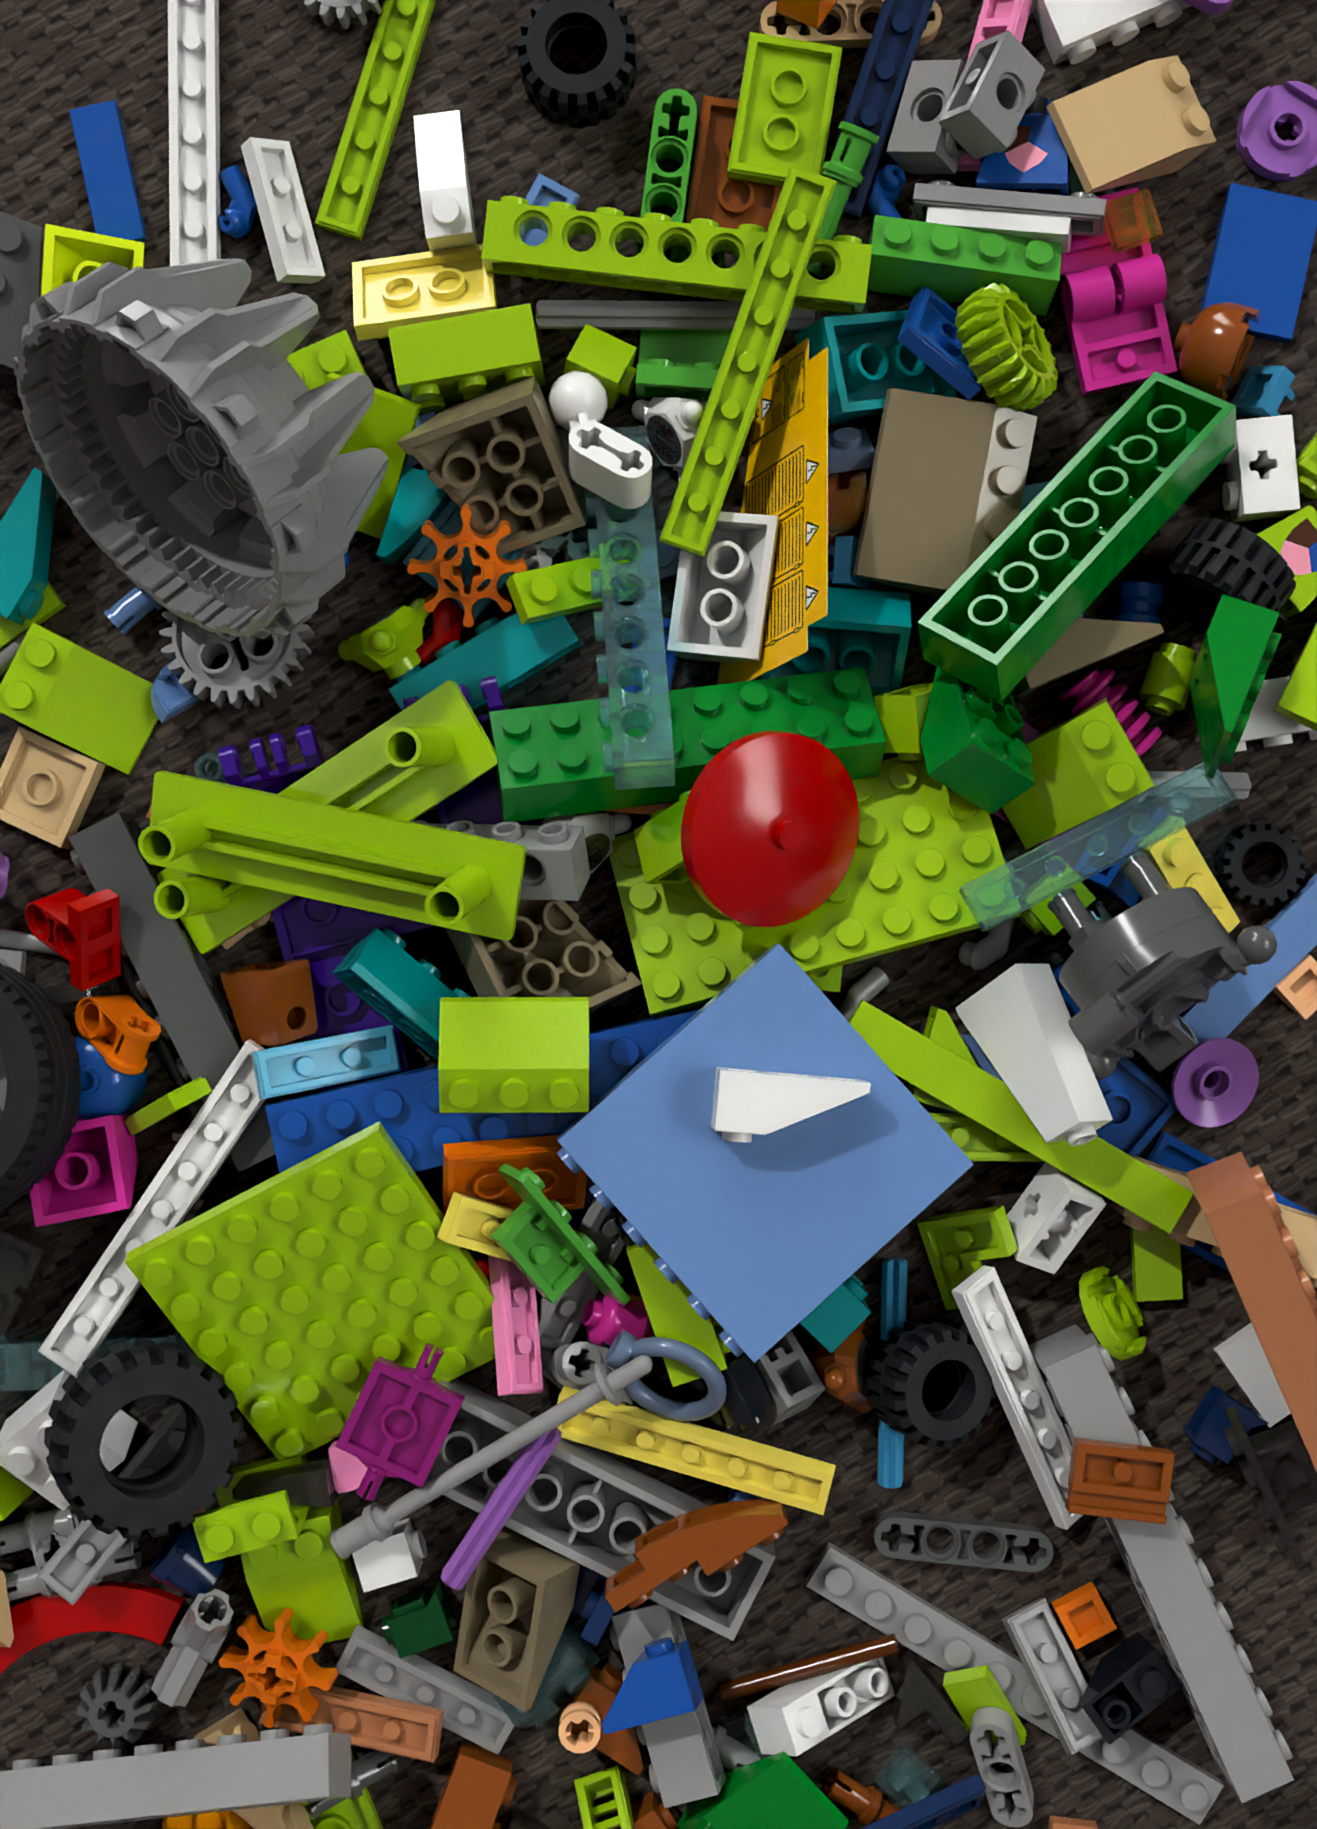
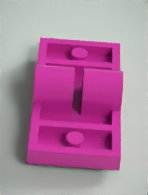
[1058,187,1178,397]

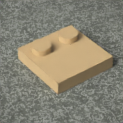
[0,726,106,849]

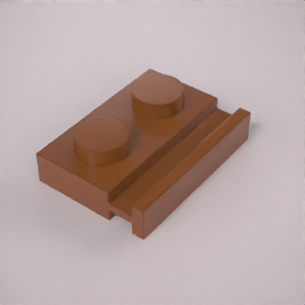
[1065,1437,1175,1525]

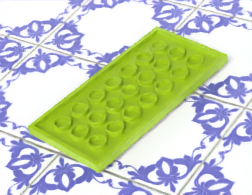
[609,757,1021,1018]

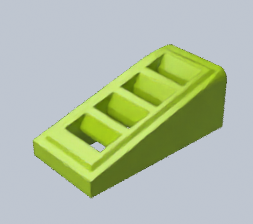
[574,1765,635,1829]

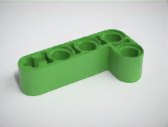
[636,88,725,268]

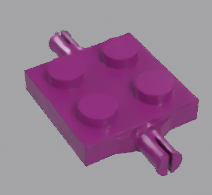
[335,1344,465,1501]

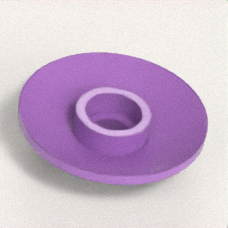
[1171,1037,1259,1127]

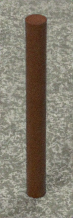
[719,1633,900,1702]

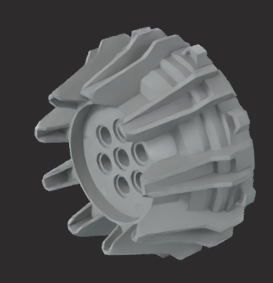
[13,258,389,641]

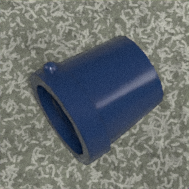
[148,1525,227,1599]

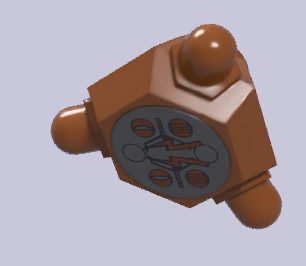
[806,1319,873,1413]

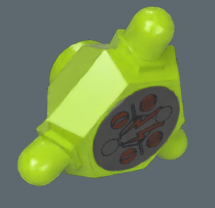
[338,598,430,680]

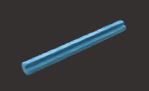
[877,1257,908,1489]

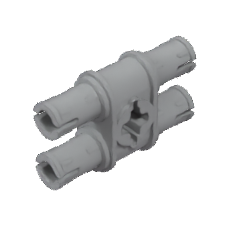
[0,1506,142,1602]

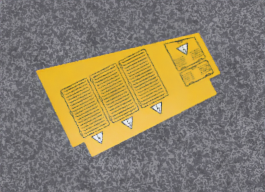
[717,338,828,685]

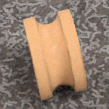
[558,1701,601,1753]

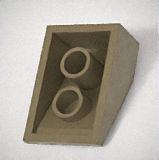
[1012,618,1164,698]
[453,1526,580,1712]

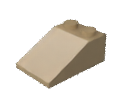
[1047,55,1217,194]

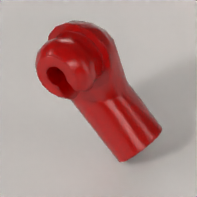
[416,598,463,666]

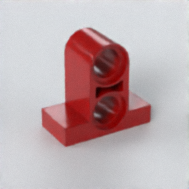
[25,887,121,992]

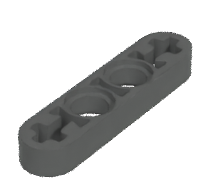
[872,1511,1054,1572]

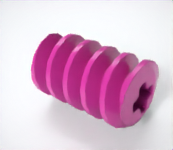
[1059,667,1162,756]

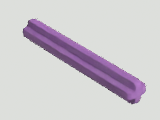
[441,1427,562,1590]

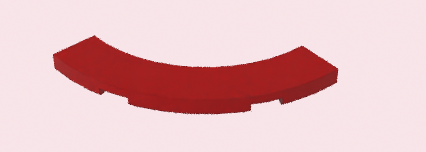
[0,1582,185,1674]

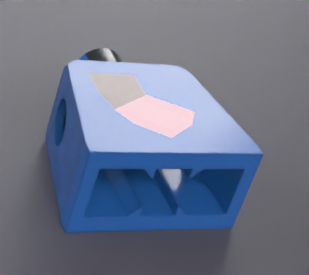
[976,96,1071,196]

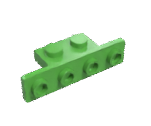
[490,1163,631,1306]

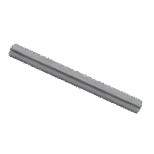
[535,300,815,331]

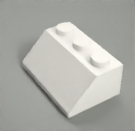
[667,511,780,663]

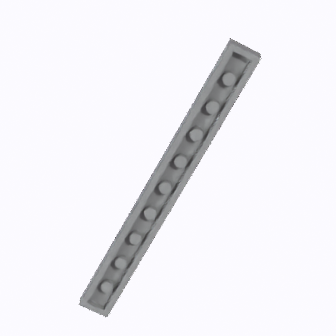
[805,1542,1224,1825]

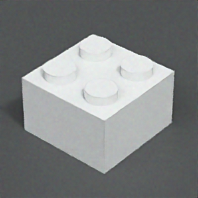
[0,1369,138,1511]

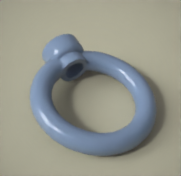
[604,1329,727,1421]

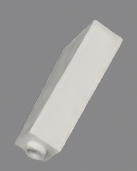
[956,964,1113,1146]

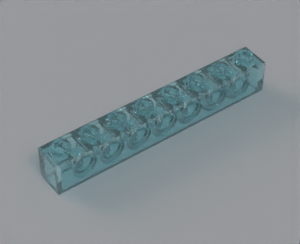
[585,426,675,790]

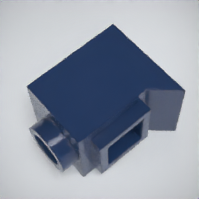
[1183,1384,1269,1465]

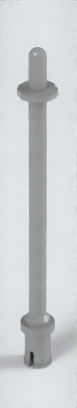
[330,1355,653,1559]

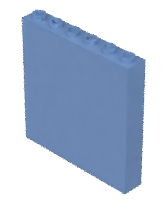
[556,944,974,1363]

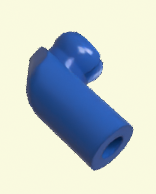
[866,164,905,218]
[218,165,258,238]

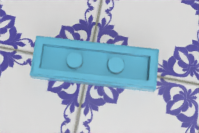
[251,1025,401,1099]

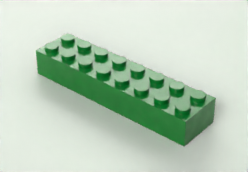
[917,371,1236,702]
[489,667,886,822]

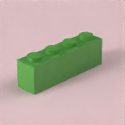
[867,215,1062,316]

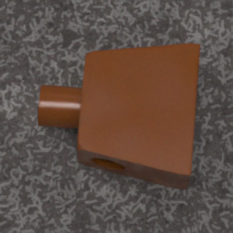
[220,959,318,1048]

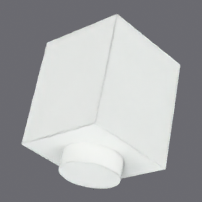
[352,1518,427,1592]

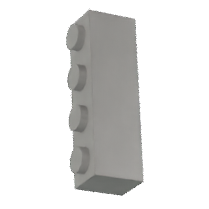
[609,1599,727,1808]

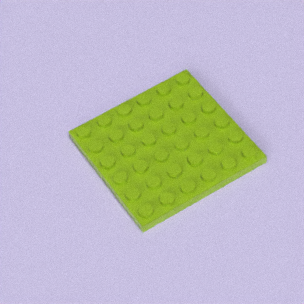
[125,1121,495,1460]

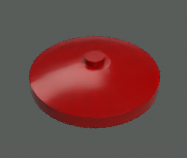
[681,731,859,927]

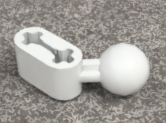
[548,371,652,509]

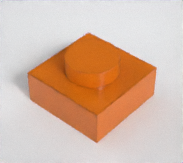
[1051,1581,1117,1650]

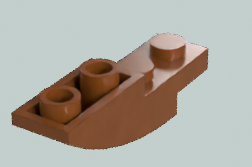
[605,1499,789,1613]

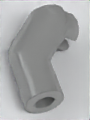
[958,918,1015,970]
[838,966,890,1021]

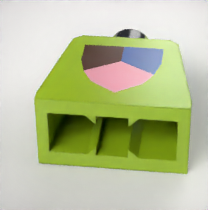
[1256,505,1317,618]

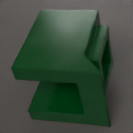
[382,1576,457,1659]

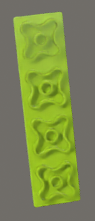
[154,680,498,954]
[138,770,527,941]

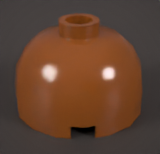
[1173,302,1261,401]

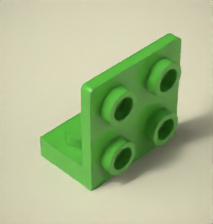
[636,330,732,402]

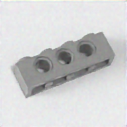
[411,820,590,901]

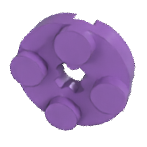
[1236,81,1317,182]

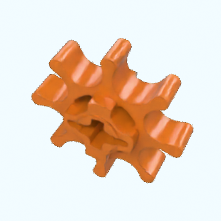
[407,504,527,628]
[219,1608,339,1728]

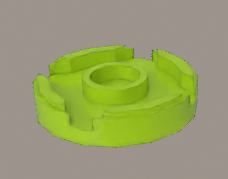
[1079,1266,1146,1361]

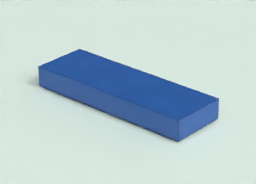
[69,100,148,243]

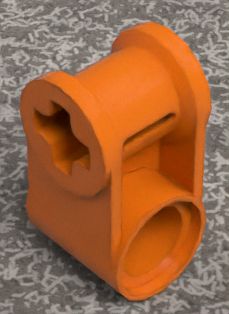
[75,994,161,1075]

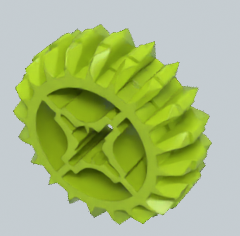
[955,283,1058,412]

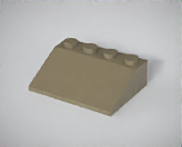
[852,388,1038,598]

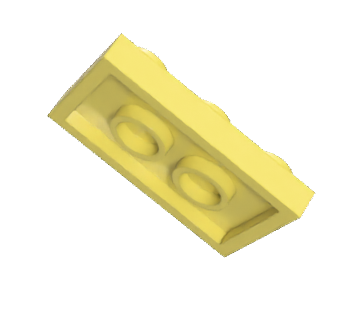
[352,244,497,341]

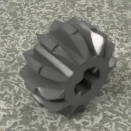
[75,1661,159,1749]

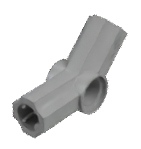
[151,1588,234,1707]

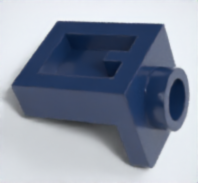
[571,1566,614,1646]

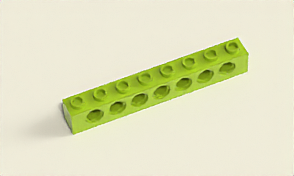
[481,196,872,315]

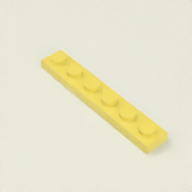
[557,1386,836,1515]

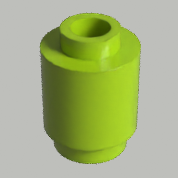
[1138,643,1198,716]

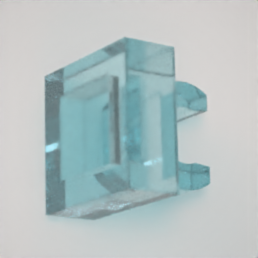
[875,1742,941,1808]

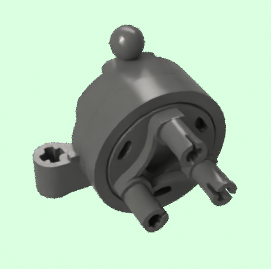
[1048,851,1277,1080]

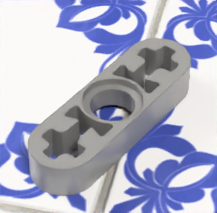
[970,1707,1034,1827]

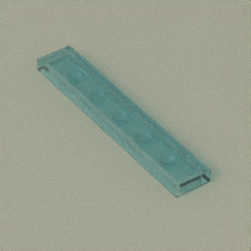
[959,762,1237,932]

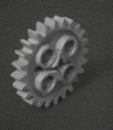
[159,611,314,709]

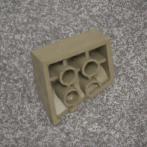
[397,375,588,555]
[445,899,642,1013]

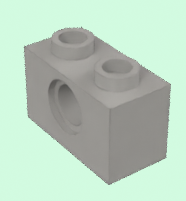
[938,30,1045,160]
[886,59,966,174]

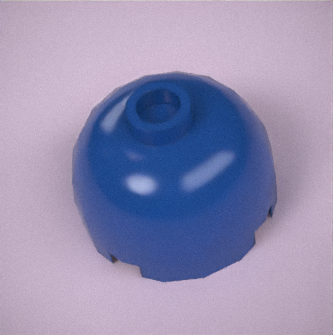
[74,1034,148,1120]

